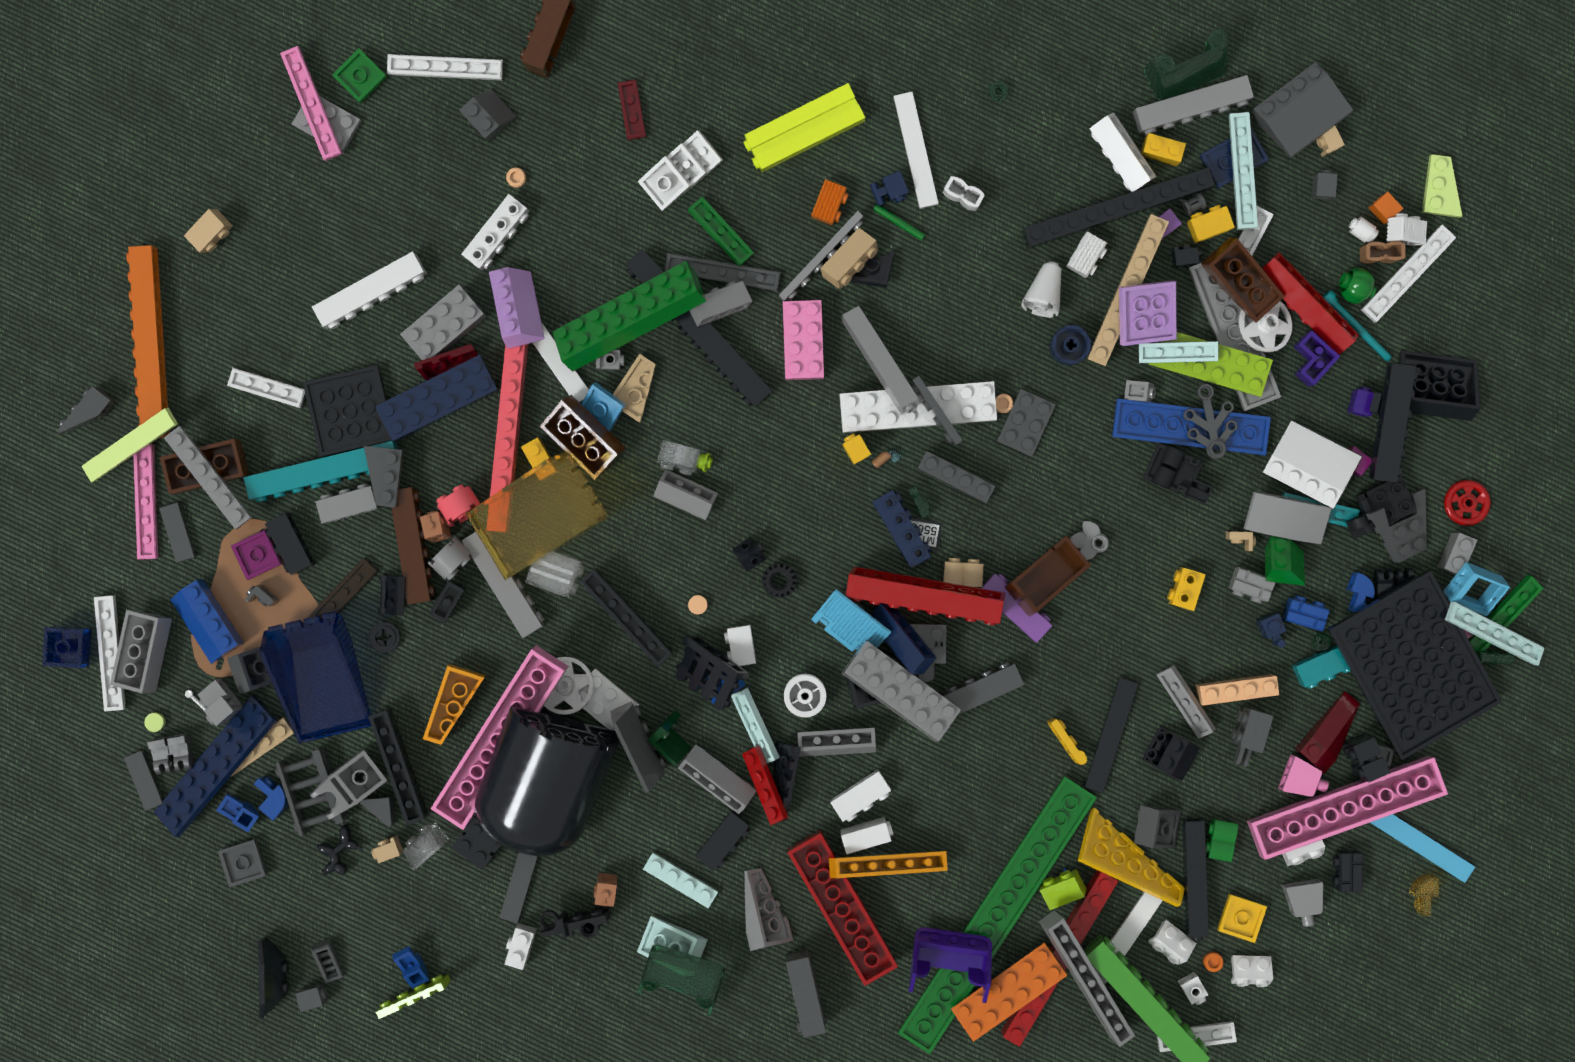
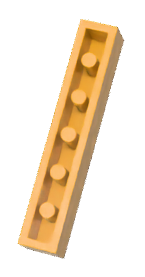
[829,851,948,878]

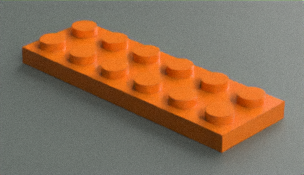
[951,943,1068,1042]

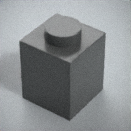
[1312,170,1337,200]
[295,983,328,1012]

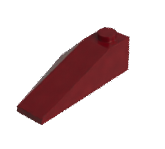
[1294,691,1359,774]

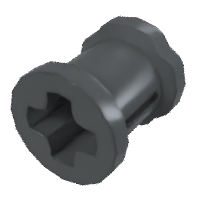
[1181,192,1206,216]

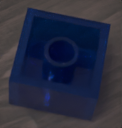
[42,626,91,668]

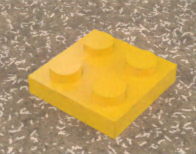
[1217,893,1267,943]

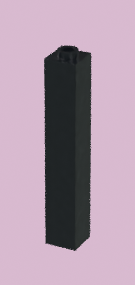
[1182,818,1209,940]

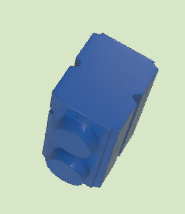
[1282,595,1329,631]

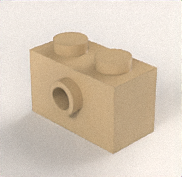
[184,209,233,253]

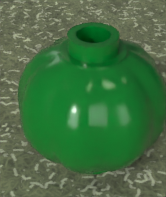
[1338,267,1377,304]

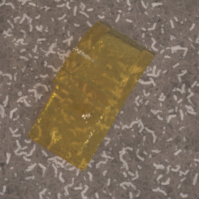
[1409,874,1439,916]

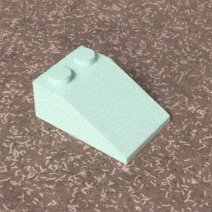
[637,916,708,975]

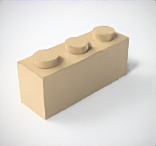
[821,228,878,290]

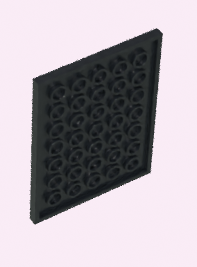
[1327,570,1502,760]

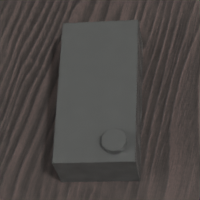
[786,949,826,1038]

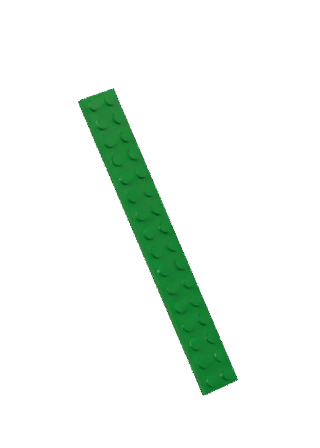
[897,776,1097,1054]

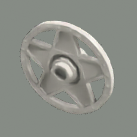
[1239,301,1292,353]
[544,657,594,715]

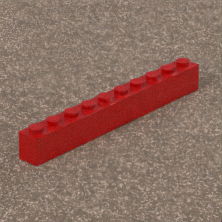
[1001,870,1118,1047]

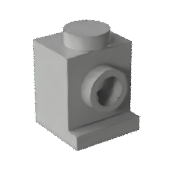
[596,350,625,370]

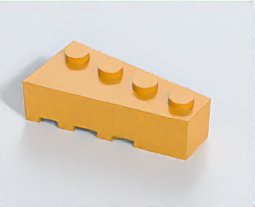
[423,664,485,745]

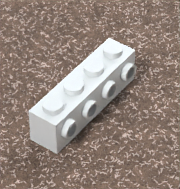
[1089,113,1156,192]
[461,194,529,271]

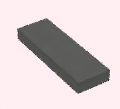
[159,502,196,563]
[124,750,164,811]

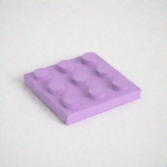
[1119,280,1177,346]

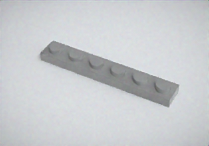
[779,211,863,301]
[164,426,253,529]

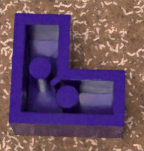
[1293,330,1340,387]

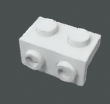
[1282,840,1325,866]
[1148,920,1197,965]
[1231,955,1273,987]

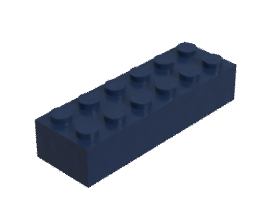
[375,355,498,442]

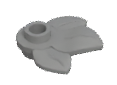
[1070,521,1109,560]

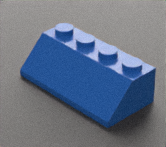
[171,579,244,664]

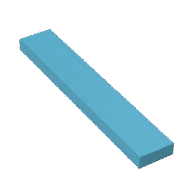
[1370,814,1475,883]

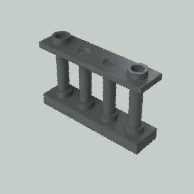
[275,747,347,837]

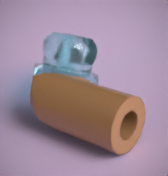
[872,449,901,468]

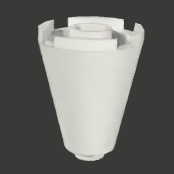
[1021,261,1061,318]

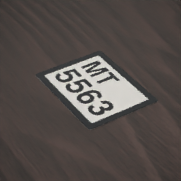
[910,518,942,549]

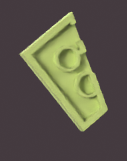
[1422,155,1462,218]

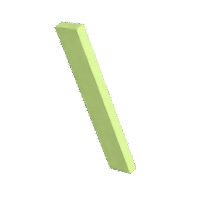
[82,408,178,482]

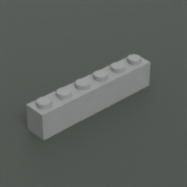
[1133,75,1254,135]
[462,528,545,638]

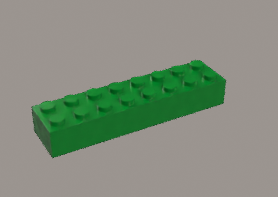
[552,261,707,372]

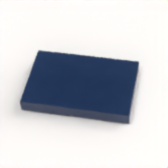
[1199,126,1269,189]

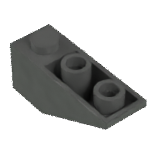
[57,386,117,434]

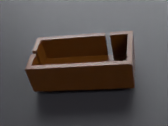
[520,0,576,78]
[1004,536,1091,617]

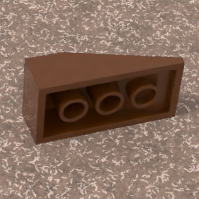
[1201,238,1285,323]

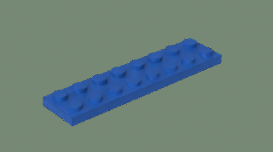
[1112,399,1271,456]

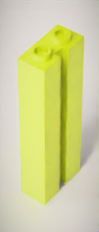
[743,83,865,172]

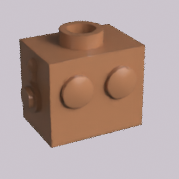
[420,511,452,543]
[594,873,617,907]

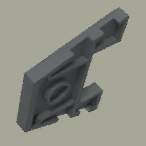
[1366,489,1427,562]

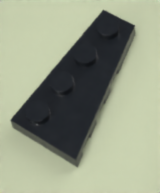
[773,742,801,821]

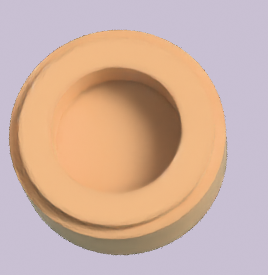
[506,168,526,188]
[995,394,1013,413]
[688,595,708,614]

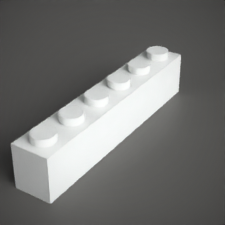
[312,251,427,330]

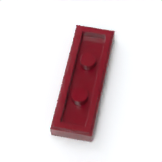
[617,80,647,141]

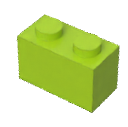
[1039,869,1087,910]

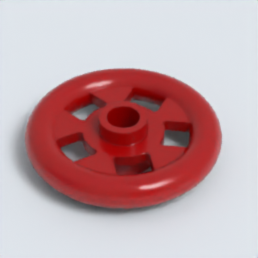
[1444,480,1491,526]

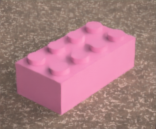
[783,300,824,380]

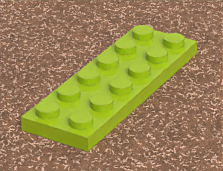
[1148,332,1273,397]

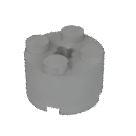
[428,536,472,580]

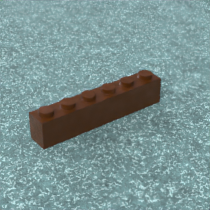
[391,487,436,605]

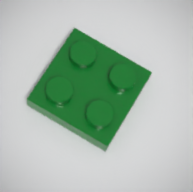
[332,48,387,104]

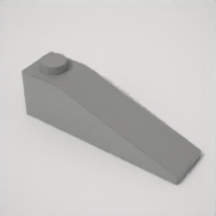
[744,868,793,951]

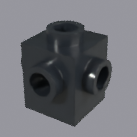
[732,537,766,572]

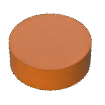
[1203,951,1223,972]

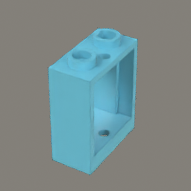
[1443,562,1510,616]

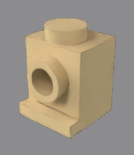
[1316,126,1345,157]
[371,835,404,864]

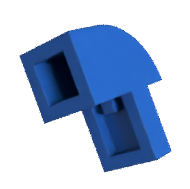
[254,776,289,821]

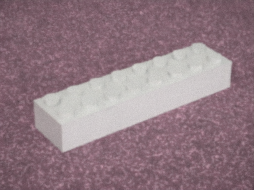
[839,381,997,433]

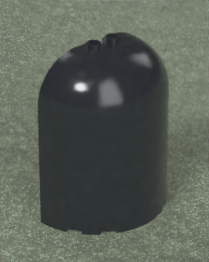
[475,706,620,856]

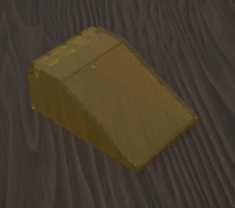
[466,451,607,580]

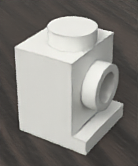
[1178,972,1208,1005]

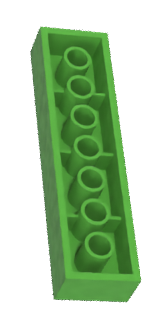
[1083,934,1210,1062]

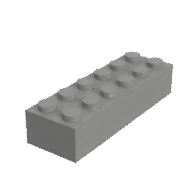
[841,641,961,742]

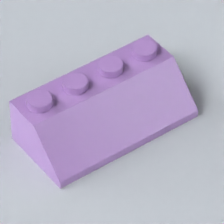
[489,267,545,349]

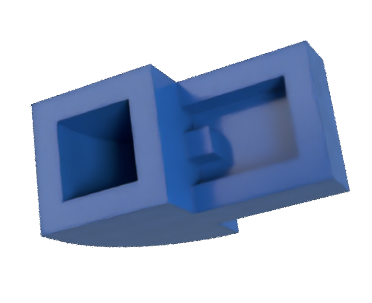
[1346,572,1374,613]
[216,793,259,832]
[392,946,429,989]

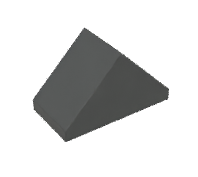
[360,795,395,827]

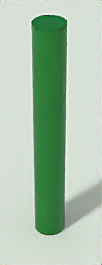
[873,204,925,241]

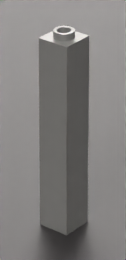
[842,306,919,415]

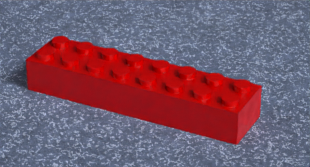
[846,566,1006,625]
[787,829,898,986]

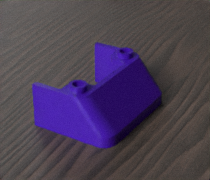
[909,928,992,1003]

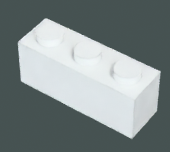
[830,769,891,822]

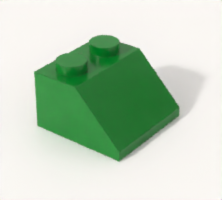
[1265,536,1305,586]

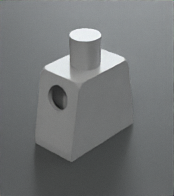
[1282,879,1323,927]

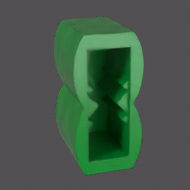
[1205,818,1238,862]

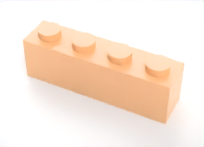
[1195,674,1279,706]

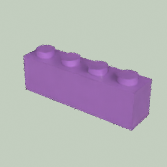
[981,573,1052,643]

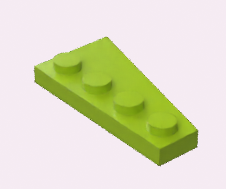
[376,974,451,1019]

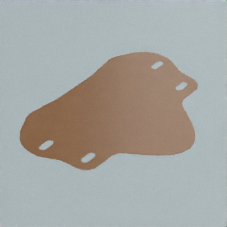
[191,519,319,677]

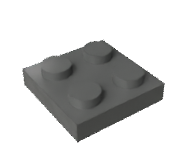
[218,839,268,887]

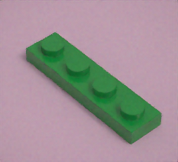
[687,196,754,267]

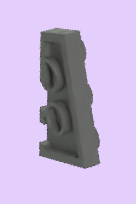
[364,446,403,508]

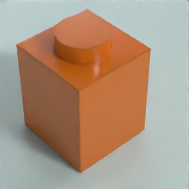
[1368,192,1404,224]

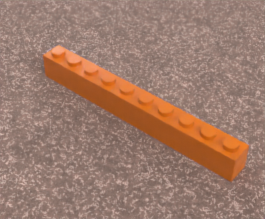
[126,245,170,439]

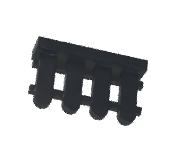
[676,635,750,710]

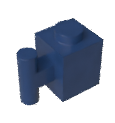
[870,171,909,206]
[1256,612,1286,648]

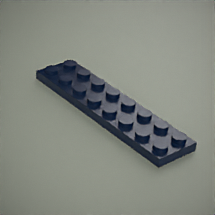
[154,695,277,838]

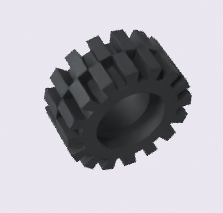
[762,563,797,598]

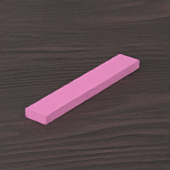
[280,46,343,161]
[133,444,158,559]

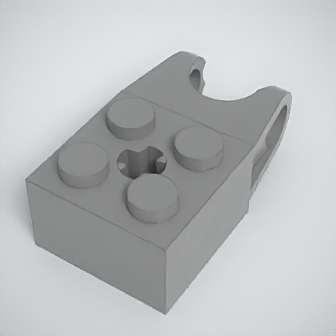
[310,750,387,819]

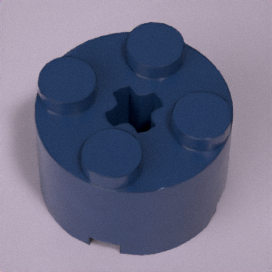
[1049,325,1091,366]

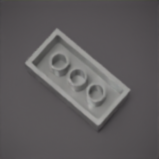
[400,285,487,360]

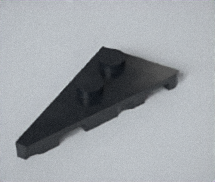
[821,251,895,288]

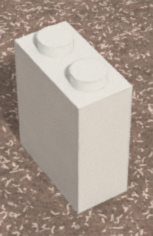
[840,817,893,854]

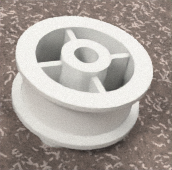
[784,674,826,717]

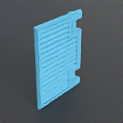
[812,589,892,652]

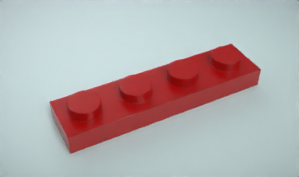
[742,746,789,826]

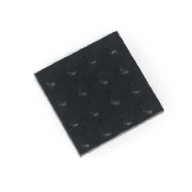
[303,365,392,457]

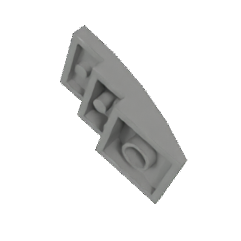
[1244,492,1331,544]

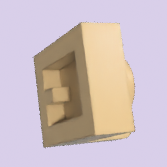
[1225,531,1256,551]

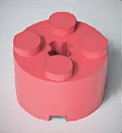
[436,484,482,527]

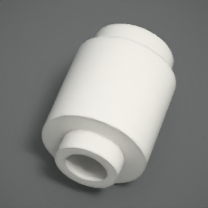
[1348,216,1379,243]

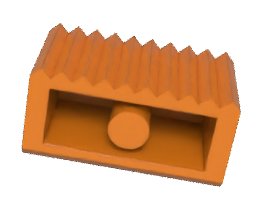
[811,179,849,226]

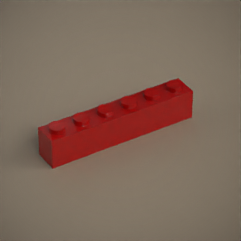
[1261,252,1359,355]

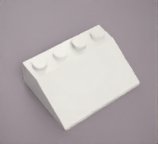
[1263,421,1361,509]

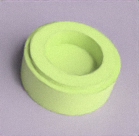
[144,712,166,732]

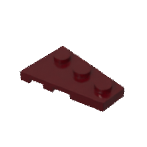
[413,344,479,381]

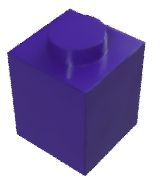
[1347,387,1374,417]

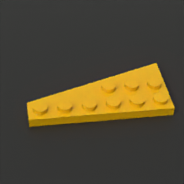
[1078,807,1185,907]

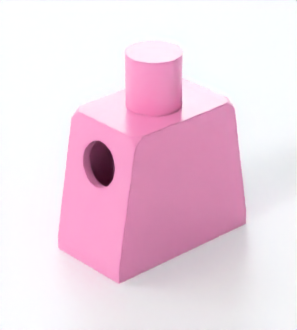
[1278,754,1329,797]

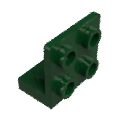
[647,710,691,766]

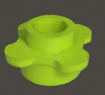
[698,453,713,472]

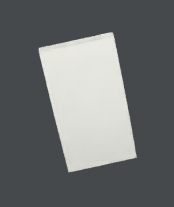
[638,130,723,211]

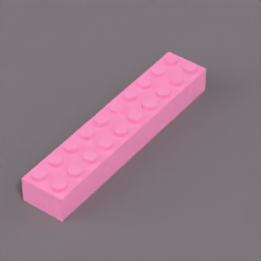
[431,645,569,830]
[1247,756,1448,860]

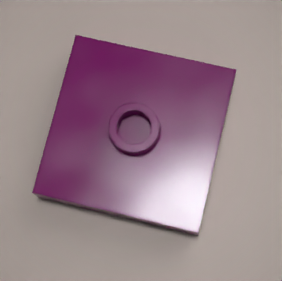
[231,530,283,580]

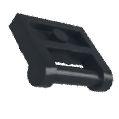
[378,575,405,615]

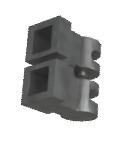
[147,733,194,775]

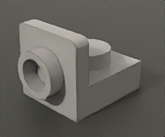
[1124,380,1156,403]

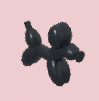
[317,824,363,876]

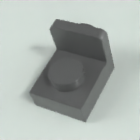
[245,585,279,606]

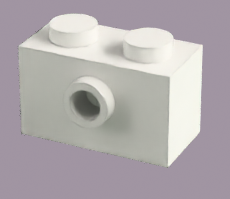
[504,923,537,970]

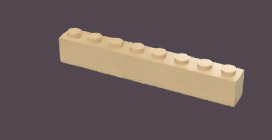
[1086,214,1169,366]

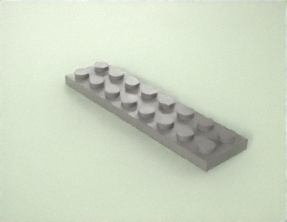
[1188,263,1281,411]

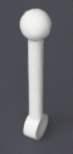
[185,690,207,710]

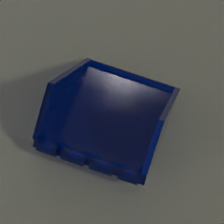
[260,611,371,743]

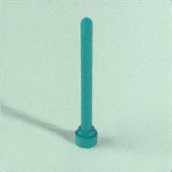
[1322,290,1391,361]

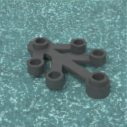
[1183,384,1237,459]

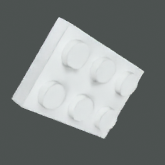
[579,668,640,730]

